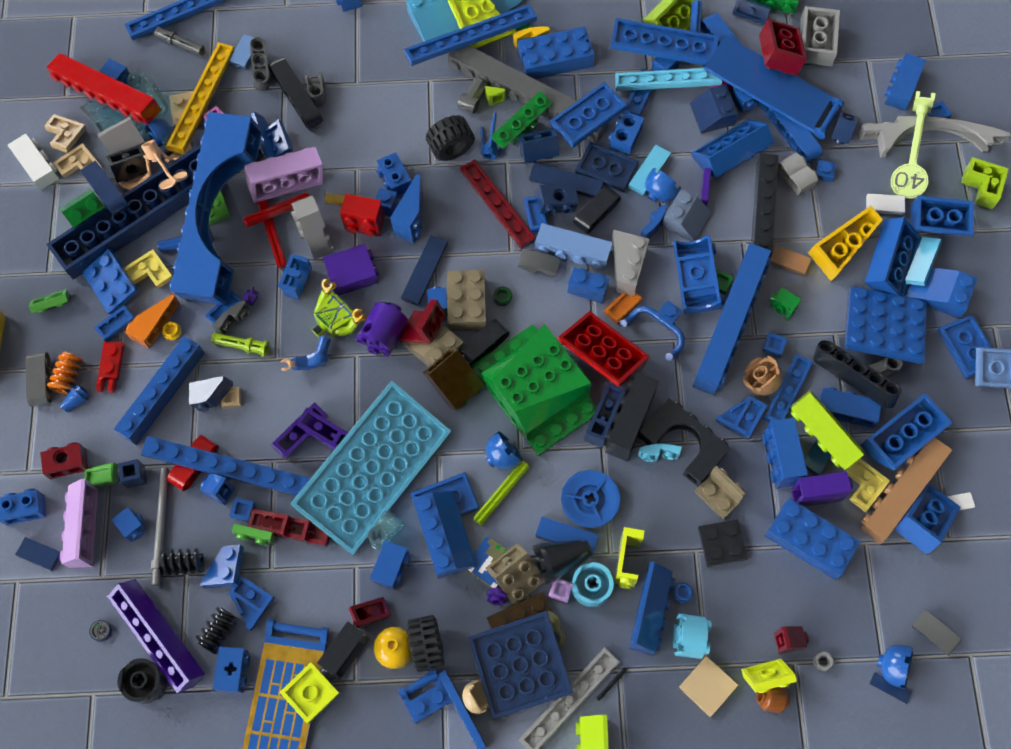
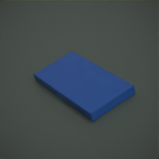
[550,82,628,148]

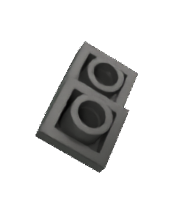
[518,250,560,277]
[213,300,250,335]
[912,610,962,656]

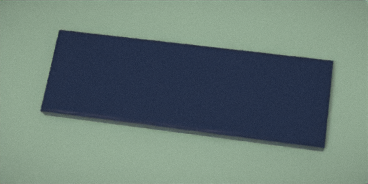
[869,673,912,704]

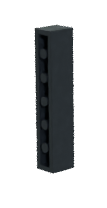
[751,153,779,258]

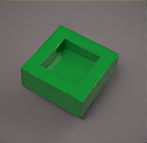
[716,269,734,295]

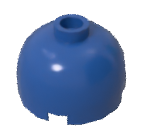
[143,118,175,154]
[645,168,681,203]
[486,431,523,471]
[877,644,913,689]

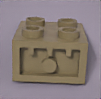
[694,466,746,520]
[485,544,545,605]

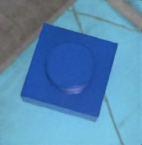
[927,101,952,119]
[815,159,837,182]
[762,332,787,357]
[229,498,255,522]

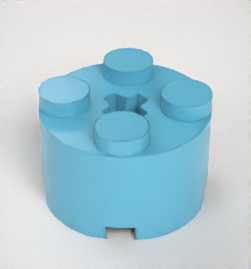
[572,562,614,608]
[673,614,711,659]

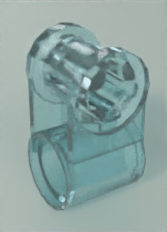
[368,510,405,549]

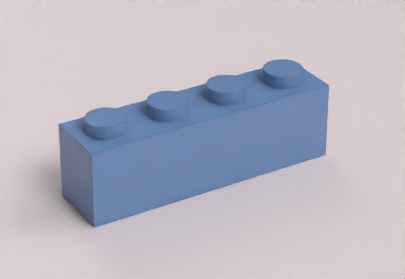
[535,223,613,270]

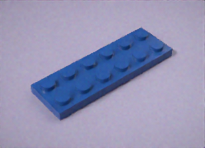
[610,18,719,65]

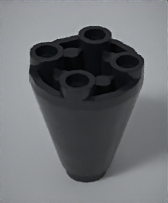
[533,540,592,585]

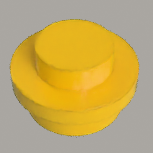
[162,322,182,341]

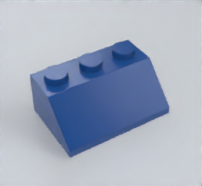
[911,195,974,237]

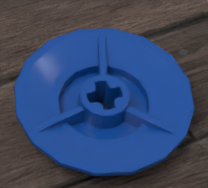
[561,470,620,528]

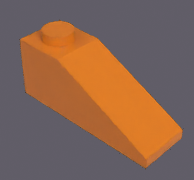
[125,294,180,349]

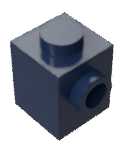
[118,459,147,488]

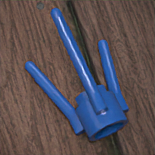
[480,113,502,160]

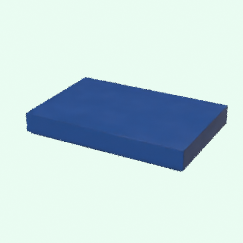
[937,314,992,379]
[410,472,480,516]

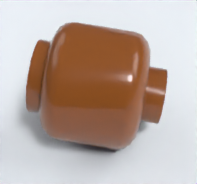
[756,687,790,713]

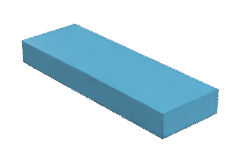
[628,145,671,196]
[905,237,942,286]

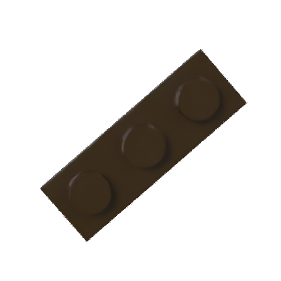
[487,592,551,629]

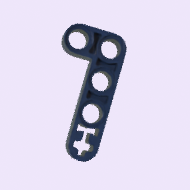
[80,160,129,216]

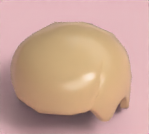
[462,680,489,715]

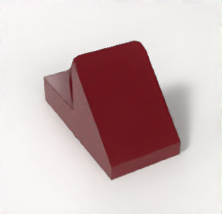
[348,597,391,630]

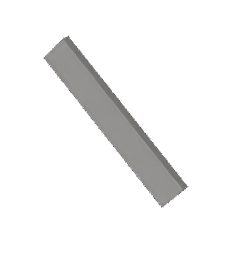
[518,647,620,749]

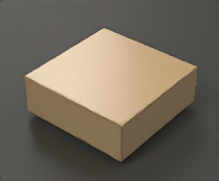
[221,387,242,409]

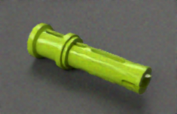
[211,332,270,357]

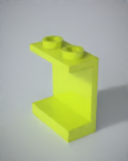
[614,527,644,589]

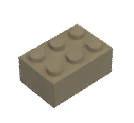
[447,270,486,331]

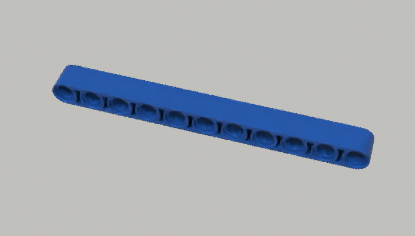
[701,13,823,163]

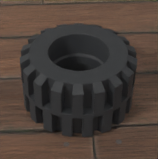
[425,115,475,161]
[407,615,444,673]

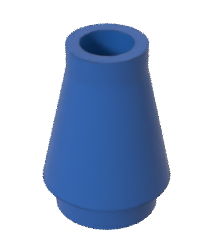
[60,385,90,413]

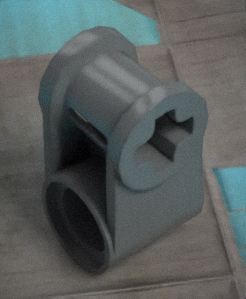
[305,72,326,107]

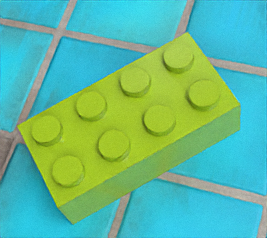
[791,390,864,470]

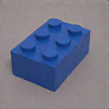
[762,418,808,489]

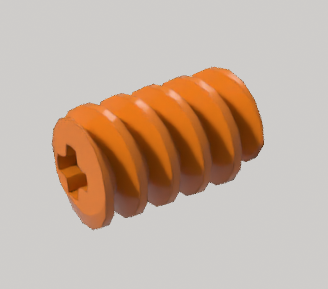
[47,352,84,395]

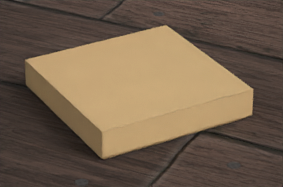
[678,656,738,717]

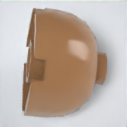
[743,356,783,396]

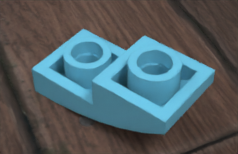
[638,444,682,462]

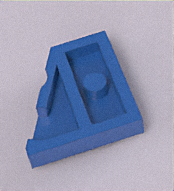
[715,396,767,439]
[228,575,275,631]

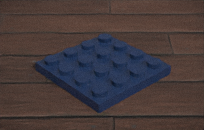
[468,611,573,719]

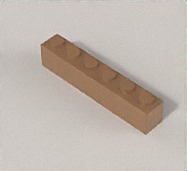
[860,437,952,545]

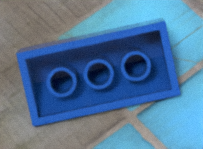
[691,119,774,178]
[865,217,922,297]
[861,393,953,471]
[413,491,477,579]
[629,561,675,655]

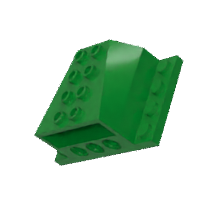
[471,324,597,456]

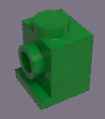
[769,288,801,321]

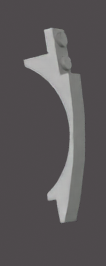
[858,116,1011,158]

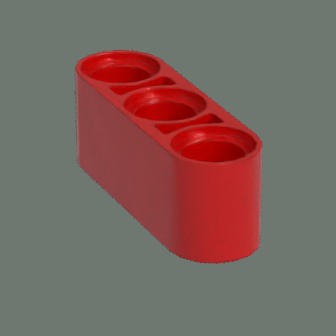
[167,435,219,491]

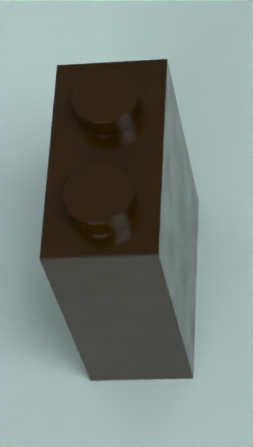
[422,348,484,410]

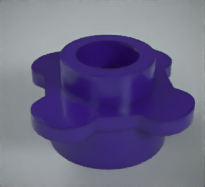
[243,287,259,306]
[487,588,507,605]

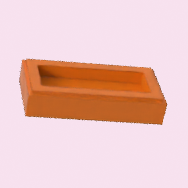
[603,292,643,325]

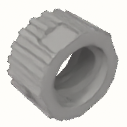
[813,652,834,672]

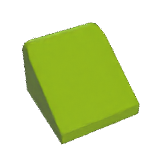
[485,86,506,106]

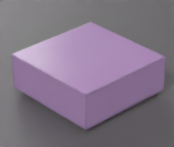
[548,579,573,604]

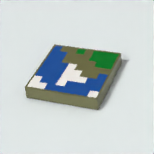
[466,535,508,589]

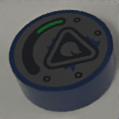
[89,620,112,642]

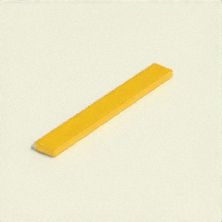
[166,42,235,154]

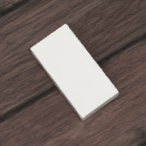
[866,194,905,215]

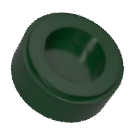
[493,286,512,306]

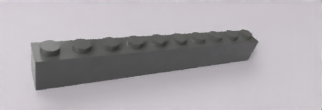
[448,46,608,143]

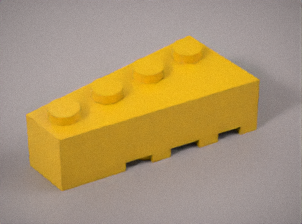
[808,206,883,281]

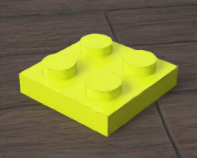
[741,659,797,693]
[279,662,340,724]

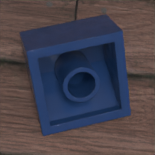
[690,84,738,134]

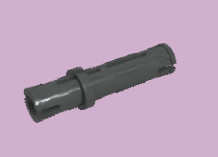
[155,27,205,56]

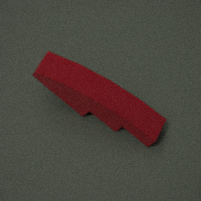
[247,509,331,547]

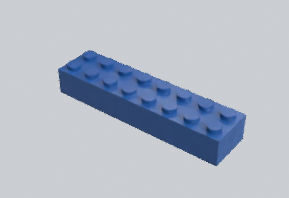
[692,243,772,395]

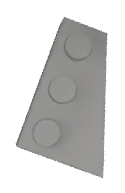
[291,195,335,259]
[612,230,650,297]

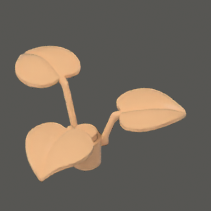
[119,140,193,190]

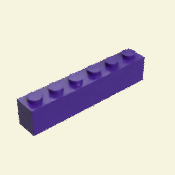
[107,579,205,694]

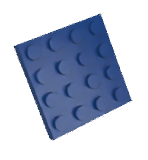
[844,286,927,364]

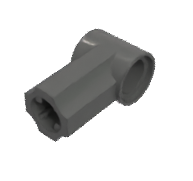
[457,78,487,114]
[870,357,903,377]

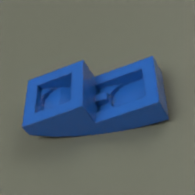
[640,204,667,239]

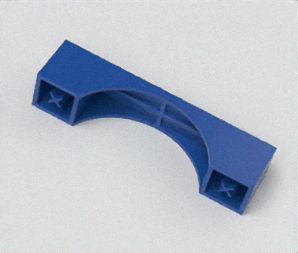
[170,112,263,306]

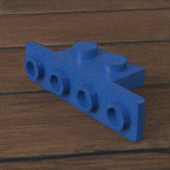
[251,112,293,159]

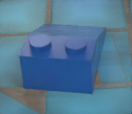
[390,174,423,243]
[905,268,978,319]
[894,482,961,555]

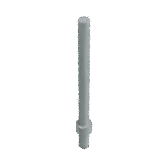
[151,468,169,586]

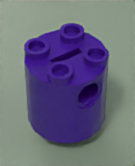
[355,302,408,357]

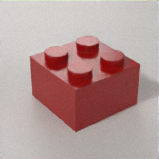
[340,194,385,237]

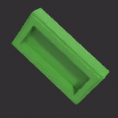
[84,463,118,488]

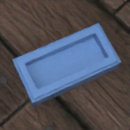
[229,34,258,69]

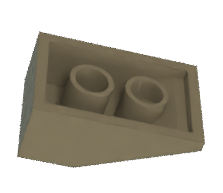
[398,325,464,367]

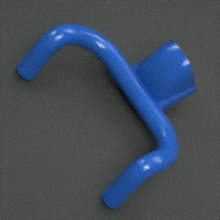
[620,301,685,361]

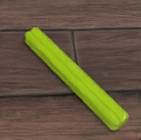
[474,460,529,525]

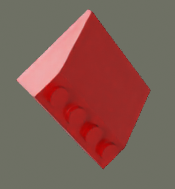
[557,311,650,387]

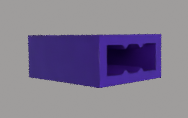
[323,244,379,296]
[791,471,853,507]

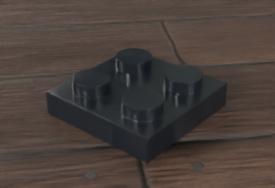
[698,519,747,567]

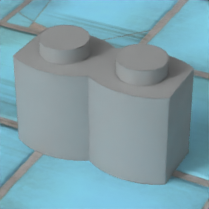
[778,153,818,196]

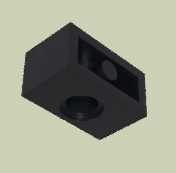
[106,144,148,183]

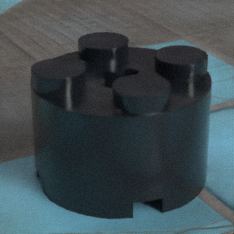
[117,658,167,704]

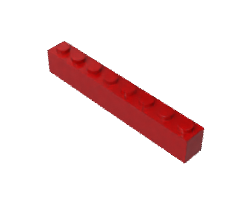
[46,53,162,125]

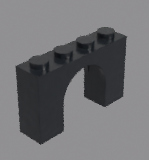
[638,398,730,487]

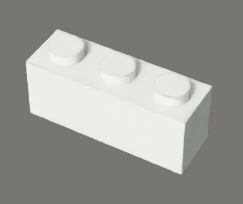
[8,134,59,191]

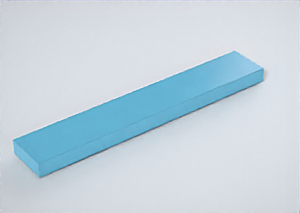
[615,68,722,91]

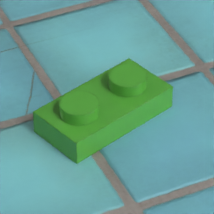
[28,289,70,313]
[232,524,276,546]

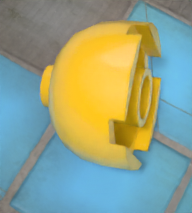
[373,627,412,669]

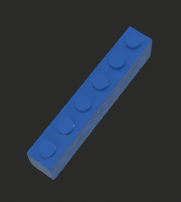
[114,336,205,445]

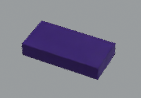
[700,168,711,207]

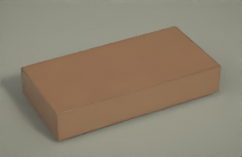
[770,245,811,276]

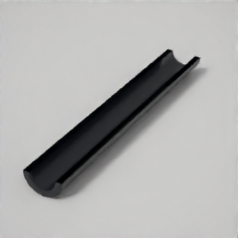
[596,667,627,701]

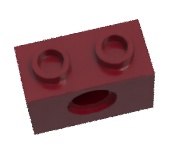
[40,442,88,479]

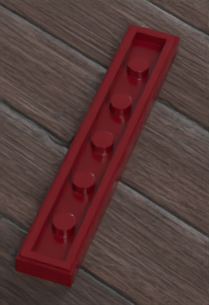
[460,159,536,250]

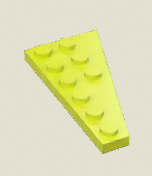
[447,0,517,49]

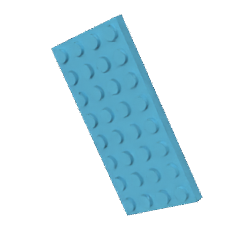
[290,381,451,555]

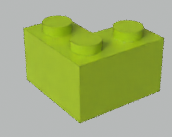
[961,157,1009,209]

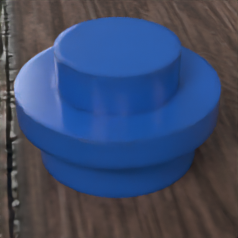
[672,583,693,604]

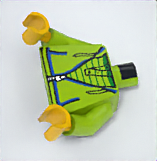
[311,279,367,338]

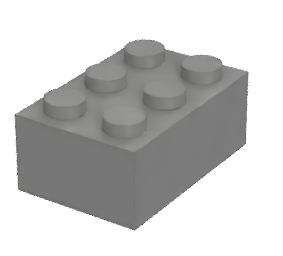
[800,6,840,66]

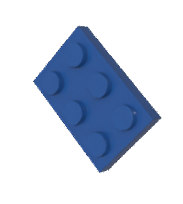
[82,249,139,314]

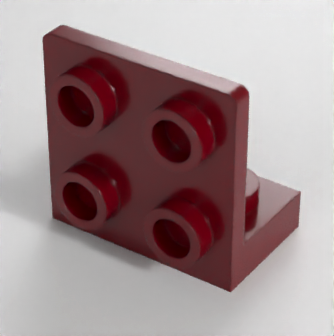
[399,299,446,344]

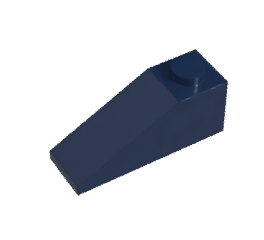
[584,383,626,448]

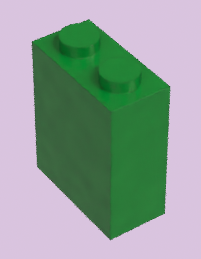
[59,189,105,228]

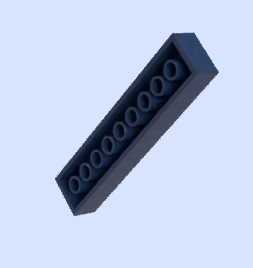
[46,144,201,280]

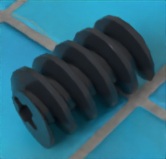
[159,548,205,576]
[196,606,239,654]

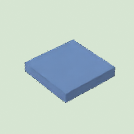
[975,347,1011,389]

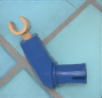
[281,336,331,371]

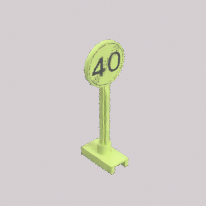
[891,91,936,199]

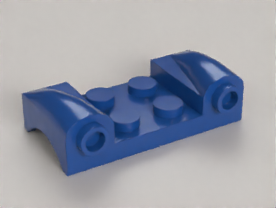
[673,235,725,315]

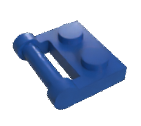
[397,669,452,724]

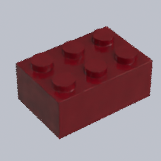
[759,18,807,76]

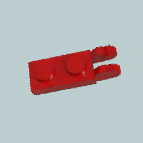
[96,342,125,393]

